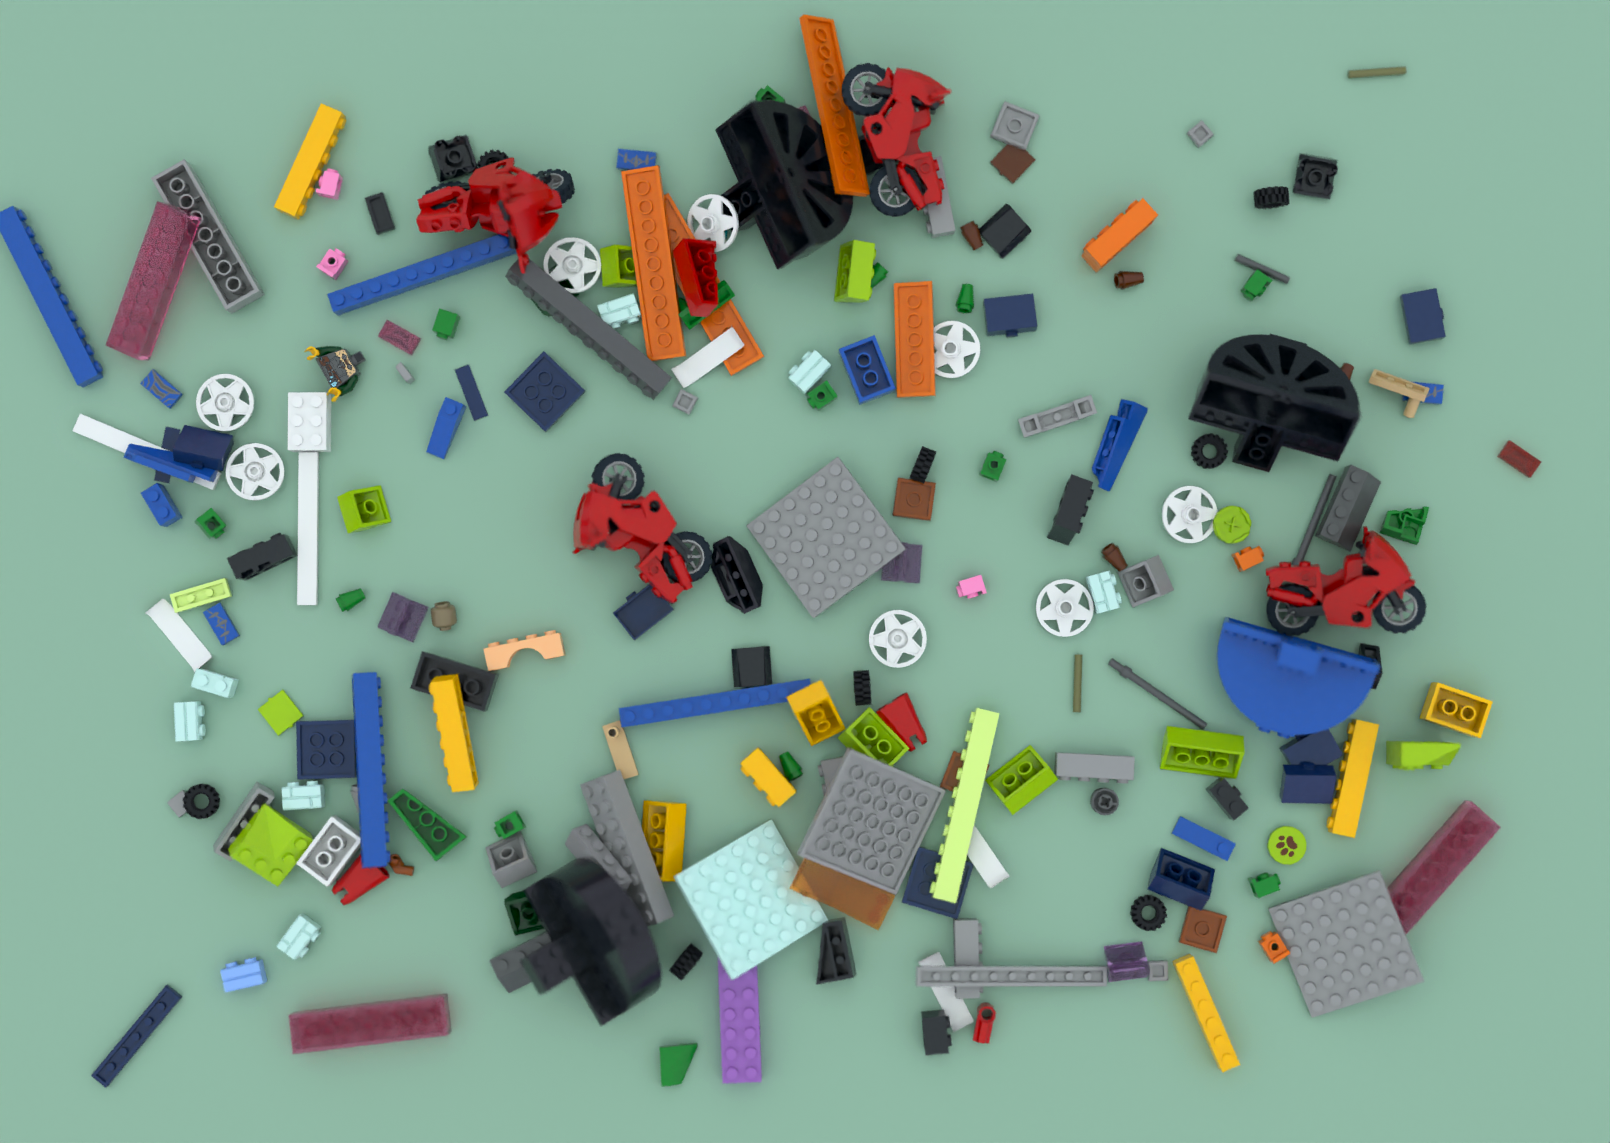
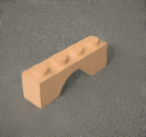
[484,630,566,671]

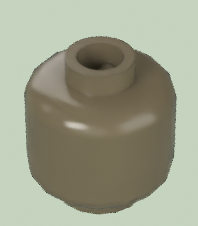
[431,601,457,631]

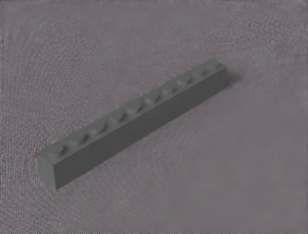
[505,259,672,400]

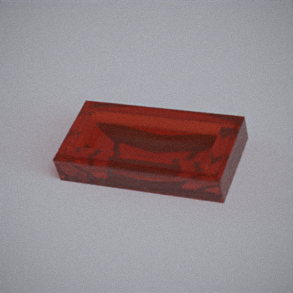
[1497,440,1541,478]

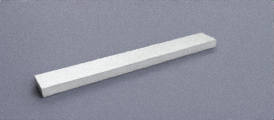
[73,414,222,490]
[297,452,319,605]

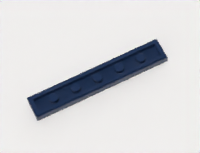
[91,985,182,1088]

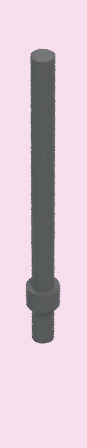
[1291,474,1336,565]
[1108,658,1207,729]

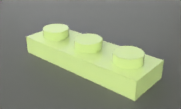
[170,578,232,613]

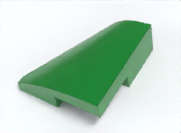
[1380,506,1429,545]
[660,1043,697,1087]

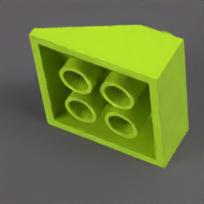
[1386,741,1460,770]
[228,803,314,887]

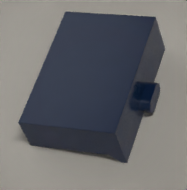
[1400,288,1446,345]
[983,294,1037,338]
[173,425,234,471]
[613,584,674,640]
[1279,729,1343,765]
[1279,762,1336,804]

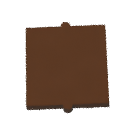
[990,144,1036,184]

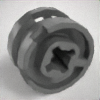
[1090,788,1119,815]

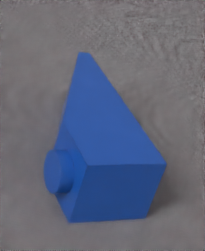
[426,397,467,459]
[1172,816,1236,861]

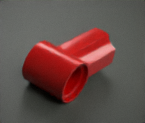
[972,1002,996,1044]

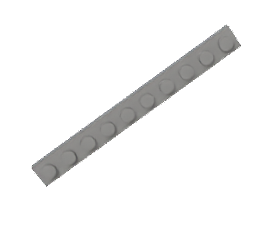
[916,966,1107,987]

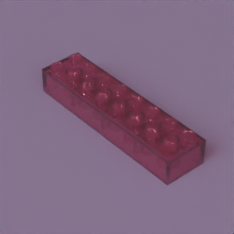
[106,201,201,361]
[1387,800,1501,935]
[289,993,452,1054]

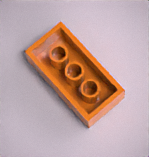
[1081,198,1158,273]

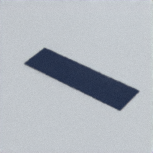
[455,364,488,421]
[154,427,181,483]

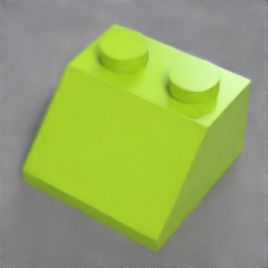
[600,245,637,288]
[337,485,391,534]

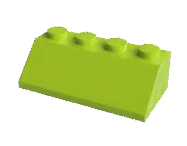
[1160,726,1245,779]

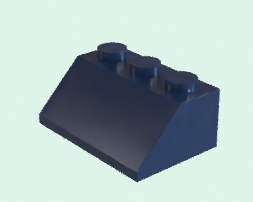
[1147,848,1215,911]

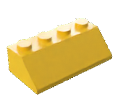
[642,800,687,882]

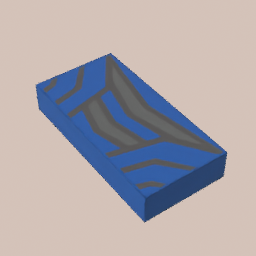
[140,369,183,409]

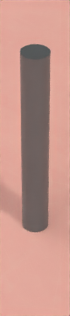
[1235,254,1290,284]

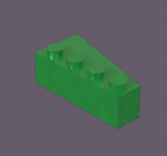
[387,789,467,861]

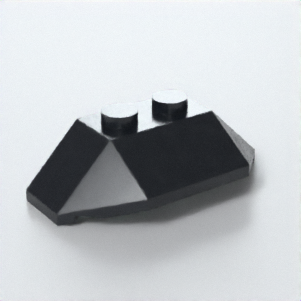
[711,536,763,614]

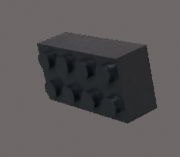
[410,651,499,711]

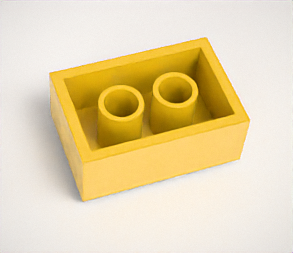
[787,680,846,746]
[1419,682,1493,738]
[740,747,796,807]

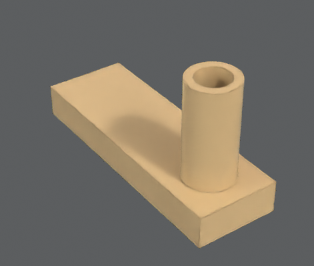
[1368,369,1430,418]
[602,720,639,780]

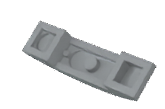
[1018,395,1097,438]

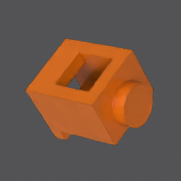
[1231,546,1264,572]
[1258,931,1290,964]

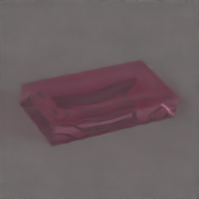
[378,320,421,355]

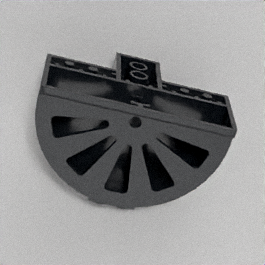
[715,100,853,270]
[1188,334,1361,472]
[520,858,661,1026]

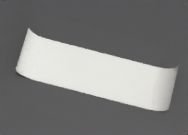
[671,325,745,388]
[146,599,212,673]
[947,823,1010,889]
[919,952,974,1032]

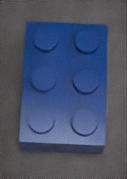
[839,335,896,405]

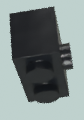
[1206,777,1249,820]
[921,1010,952,1055]

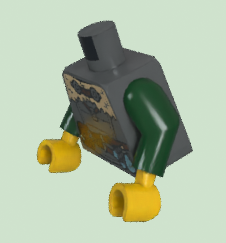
[304,346,366,402]

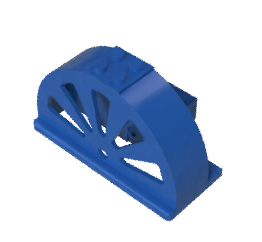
[1217,617,1380,739]

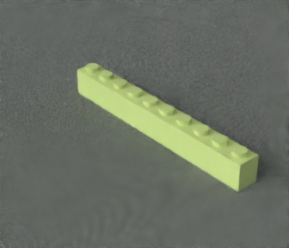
[929,708,1000,903]

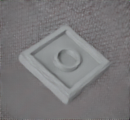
[990,101,1040,151]

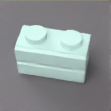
[597,293,641,330]
[788,350,831,395]
[1085,571,1122,614]
[191,668,239,698]
[174,701,206,741]
[282,781,325,811]
[277,913,321,960]

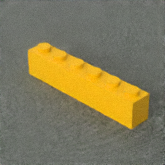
[274,103,346,220]
[429,674,479,792]
[1326,719,1379,838]
[1172,954,1240,1072]

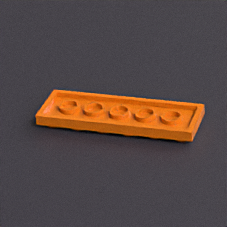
[894,281,936,398]

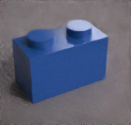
[141,483,183,527]

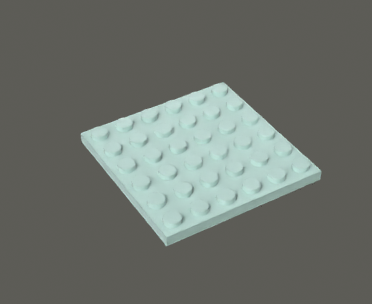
[674,819,828,980]

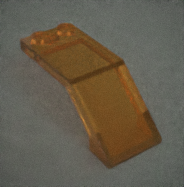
[790,858,896,930]

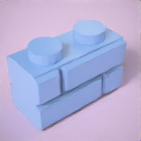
[220,957,267,993]

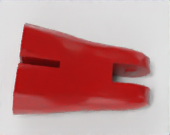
[876,692,927,752]
[331,854,390,905]

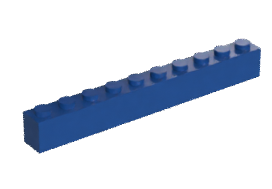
[0,206,104,388]
[327,234,517,316]
[352,672,390,869]
[619,679,811,728]

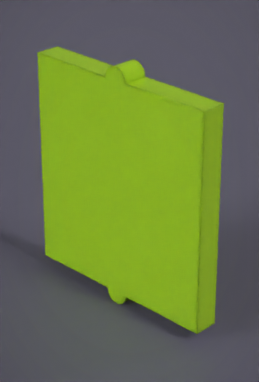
[258,690,304,736]

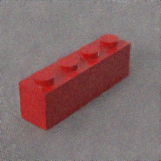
[673,238,718,317]

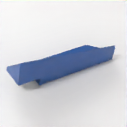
[1092,399,1148,491]
[124,444,218,483]

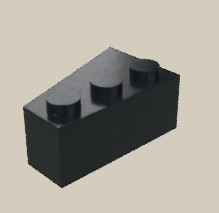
[1047,474,1094,546]
[227,533,298,581]
[816,917,857,985]

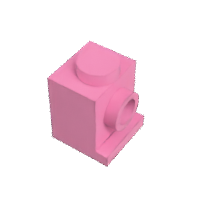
[316,168,343,200]
[316,248,349,280]
[956,575,987,599]

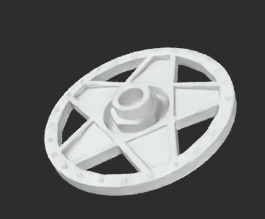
[687,194,739,252]
[544,237,601,294]
[934,321,980,378]
[196,374,254,431]
[226,443,285,501]
[1162,486,1218,543]
[1036,579,1094,637]
[869,610,927,668]

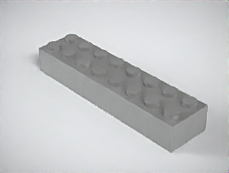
[151,159,265,314]
[580,770,674,926]

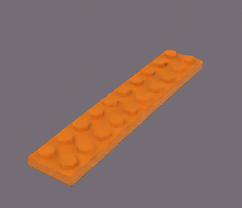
[799,14,870,197]
[621,165,686,361]
[664,193,764,376]

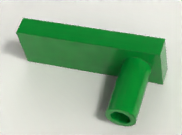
[678,280,735,330]

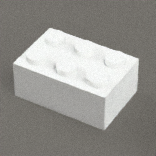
[288,392,331,452]
[296,815,360,887]

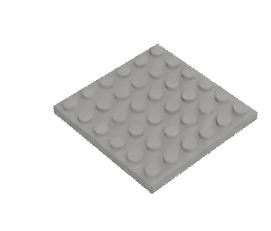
[746,457,907,618]
[797,747,946,895]
[1268,870,1424,1018]

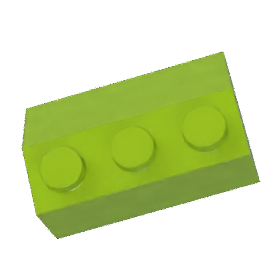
[834,240,876,303]
[837,707,909,766]
[985,745,1058,815]

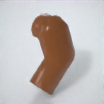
[389,854,414,876]

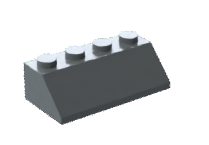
[1315,465,1381,552]
[490,932,551,993]

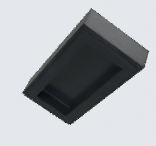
[365,192,395,235]

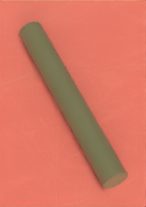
[1348,66,1406,78]
[1073,655,1082,712]

